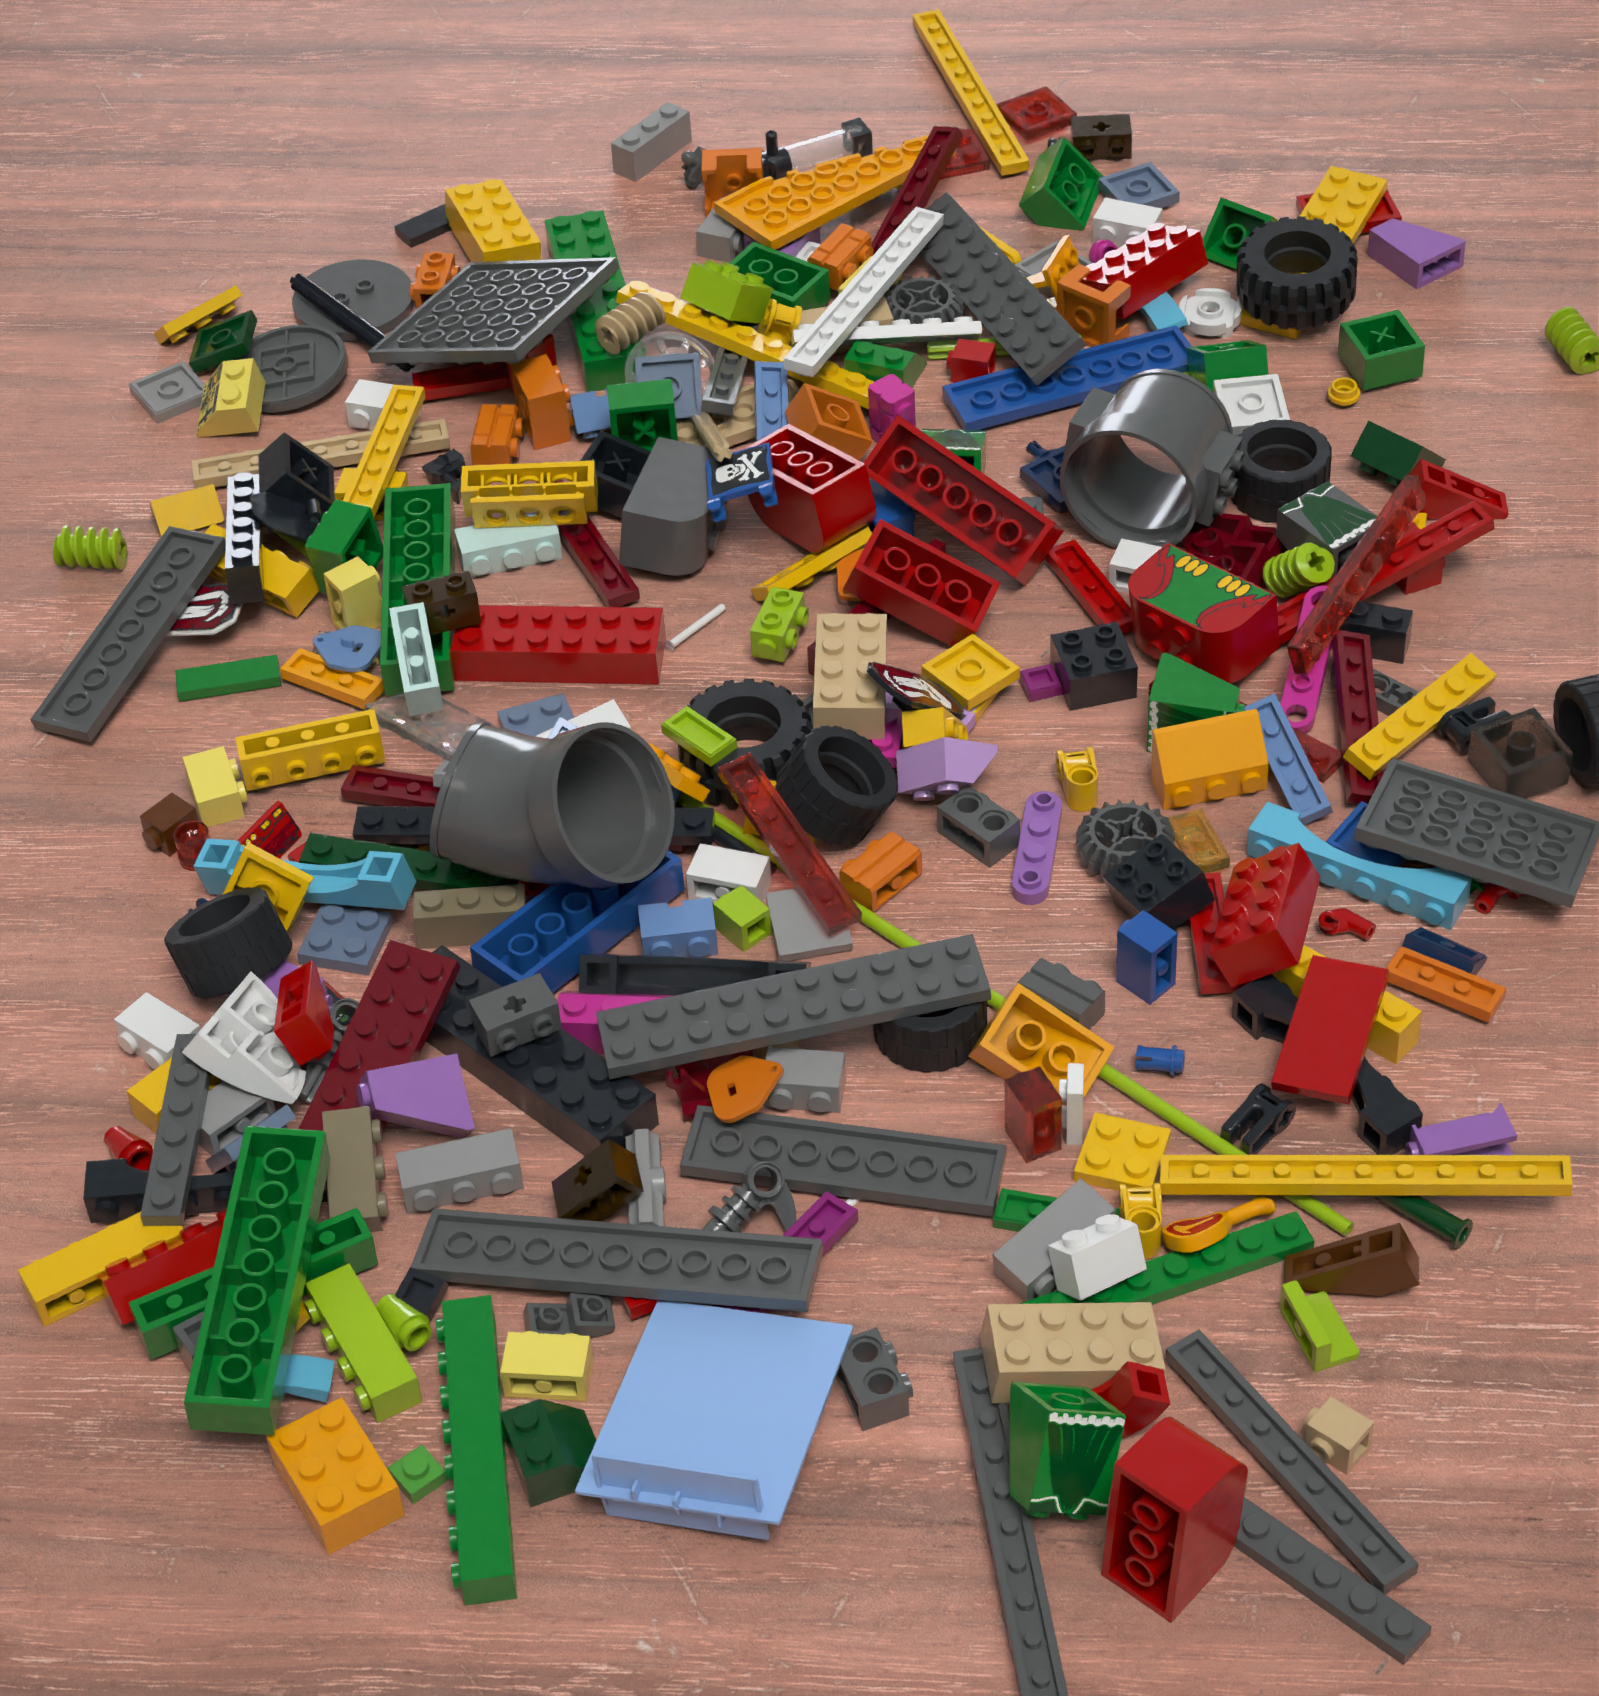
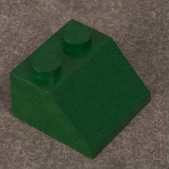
[1350,420,1446,487]
[500,1399,597,1507]

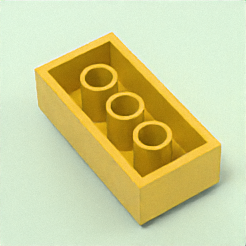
[445,179,541,262]

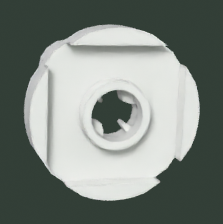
[1179,288,1242,338]

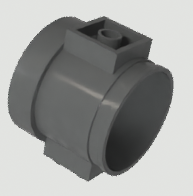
[1060,369,1245,549]

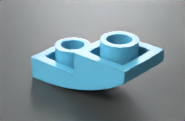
[1137,292,1188,331]
[281,1354,335,1403]

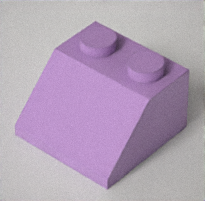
[896,737,998,801]

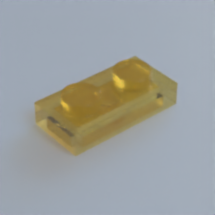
[1168,808,1230,873]

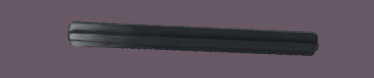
[290,273,416,372]

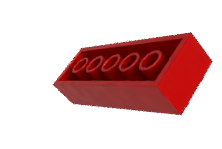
[864,415,1064,586]
[450,605,666,685]

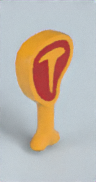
[1162,1195,1276,1252]

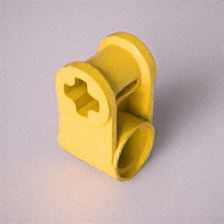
[758,298,802,345]
[1055,746,1098,812]
[1119,1183,1162,1259]

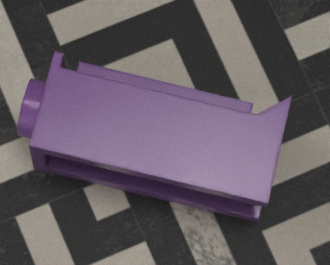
[1405,1102,1517,1155]

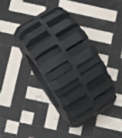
[1236,216,1358,330]
[678,679,812,809]

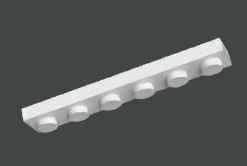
[791,316,982,347]

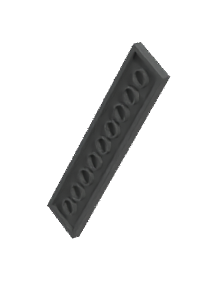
[919,192,1086,386]
[596,934,991,1079]
[411,1208,824,1312]

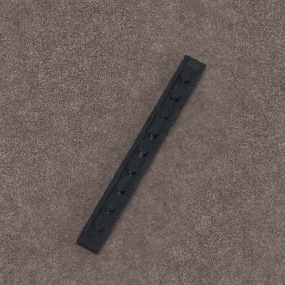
[352,806,715,845]

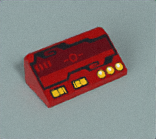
[237,801,302,859]

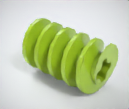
[1545,307,1599,375]
[53,525,128,570]
[1263,542,1335,598]

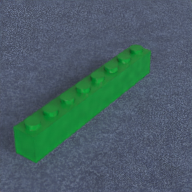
[436,1295,517,1606]

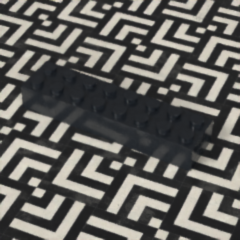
[426,945,659,1156]

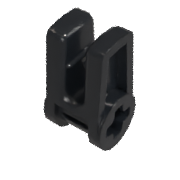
[1437,697,1511,755]
[1220,1083,1297,1155]

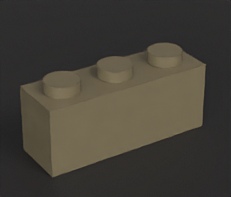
[413,884,527,949]
[322,1106,389,1232]

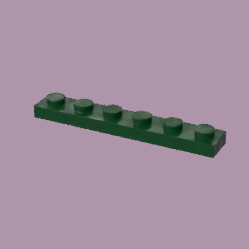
[299,832,519,891]

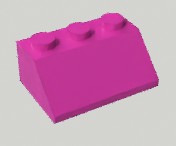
[557,991,676,1054]

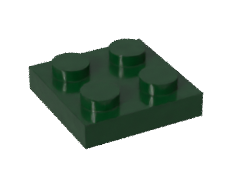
[189,310,258,373]

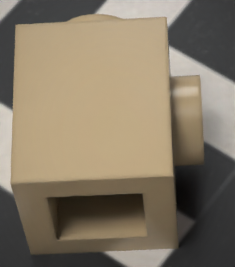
[1303,1396,1374,1475]

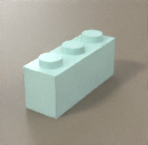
[454,512,563,578]
[389,602,444,716]

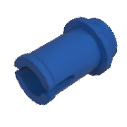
[1136,1045,1185,1076]

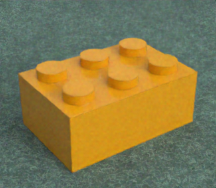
[266,1397,405,1555]

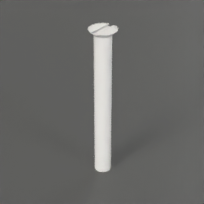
[665,604,726,652]

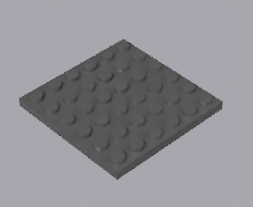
[367,257,620,366]

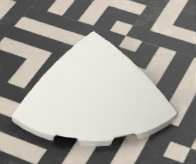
[182,972,306,1104]

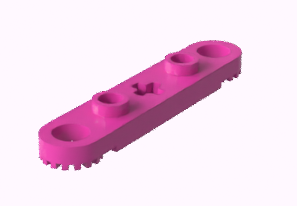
[1280,586,1340,736]

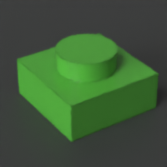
[387,1445,448,1504]

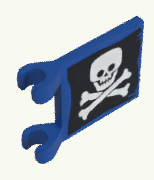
[706,442,778,523]

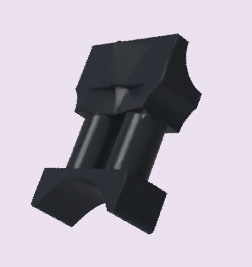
[422,448,466,504]

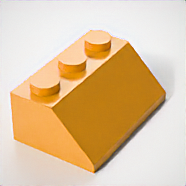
[1151,709,1269,810]

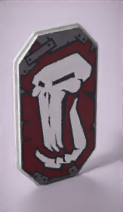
[166,584,243,636]

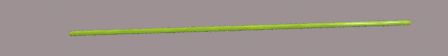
[677,792,1354,1237]

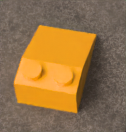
[968,983,1115,1105]

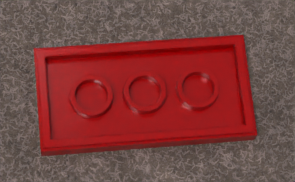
[1271,955,1389,1105]

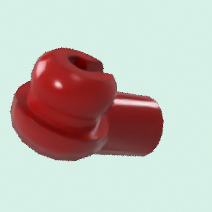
[1474,882,1523,914]
[1318,908,1376,940]

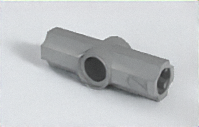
[625,1129,666,1227]

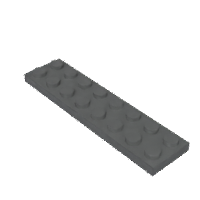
[30,526,226,742]
[680,1105,1007,1217]

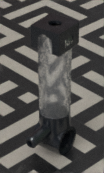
[762,117,873,180]

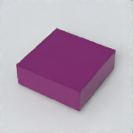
[1019,664,1063,702]

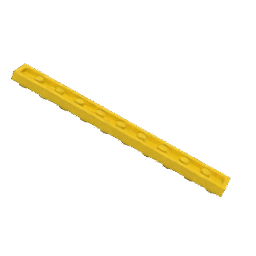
[912,9,1029,176]
[616,280,874,409]
[1160,1155,1573,1196]

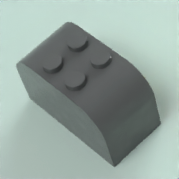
[619,437,728,575]

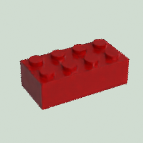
[1080,223,1208,319]
[843,519,1001,647]
[1209,842,1321,987]

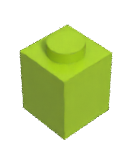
[713,885,772,952]

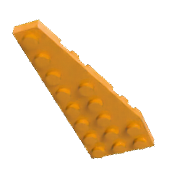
[714,135,956,250]

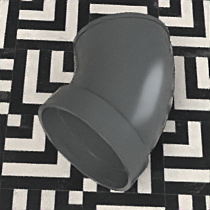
[430,720,675,889]

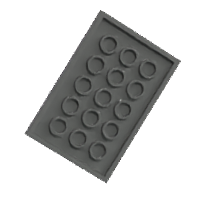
[1353,758,1599,908]

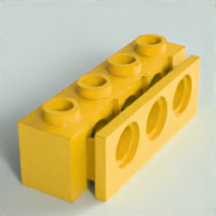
[461,461,598,528]

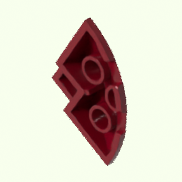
[1182,513,1288,586]

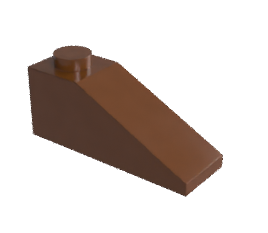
[1284,1223,1419,1296]

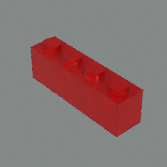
[97,1209,227,1325]

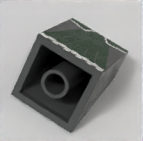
[1276,481,1384,577]

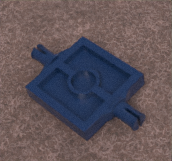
[1020,441,1068,513]

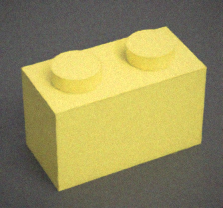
[323,556,382,629]
[182,746,248,828]
[500,1331,594,1402]

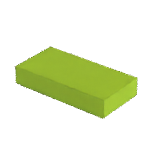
[661,706,737,767]

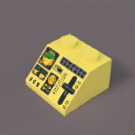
[196,358,266,438]

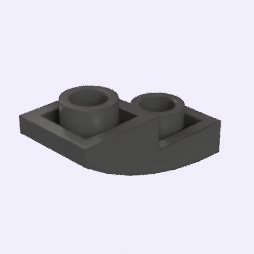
[523,1293,615,1339]

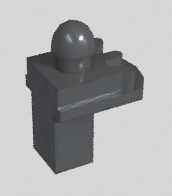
[681,146,706,188]

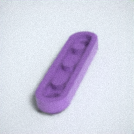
[1012,791,1062,905]

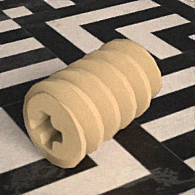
[595,292,666,354]

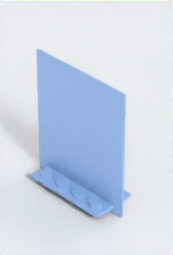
[575,1300,853,1540]

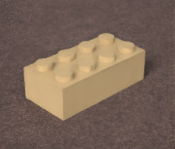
[813,613,887,740]
[980,1302,1166,1403]

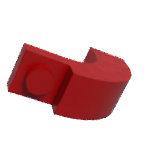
[1091,1361,1170,1438]

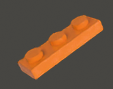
[1386,946,1506,1023]

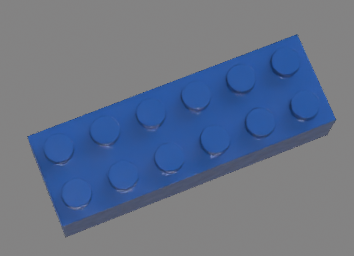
[469,850,685,994]

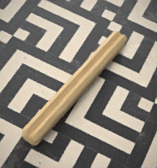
[692,411,732,462]

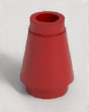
[104,1126,153,1172]

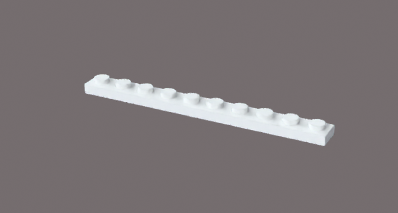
[784,207,944,377]

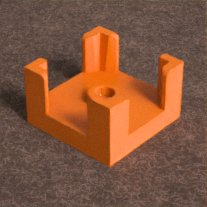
[701,147,764,218]
[1057,264,1131,347]

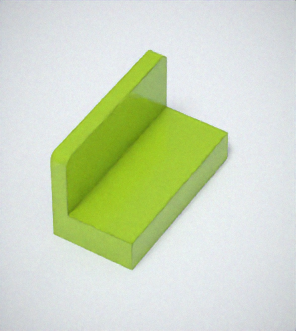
[1279,1280,1359,1373]

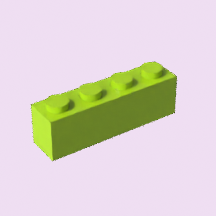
[303,1263,423,1423]

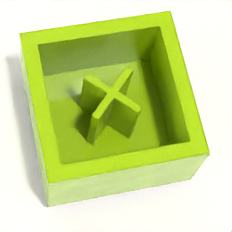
[680,260,774,323]

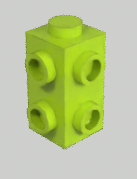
[750,587,809,662]

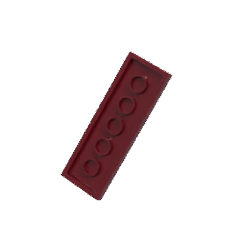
[299,940,461,1145]

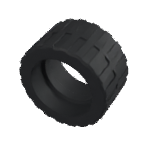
[1231,419,1332,523]
[1553,674,1599,788]
[775,725,898,846]
[164,887,293,998]
[873,1001,988,1072]

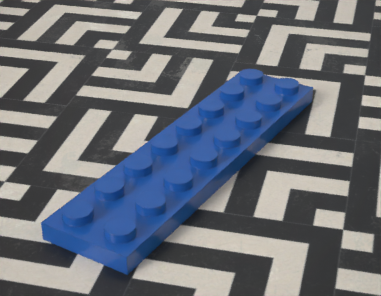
[942,325,1192,430]

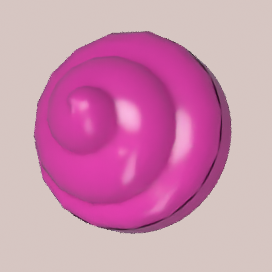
[1089,239,1118,263]

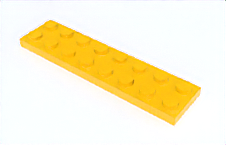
[1240,166,1388,339]

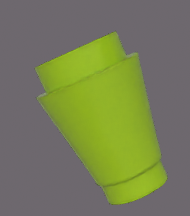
[376,1294,432,1351]

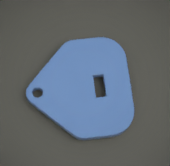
[313,625,381,672]

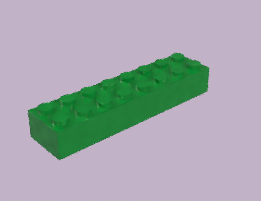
[544,210,646,392]
[380,483,455,696]
[184,1126,330,1435]

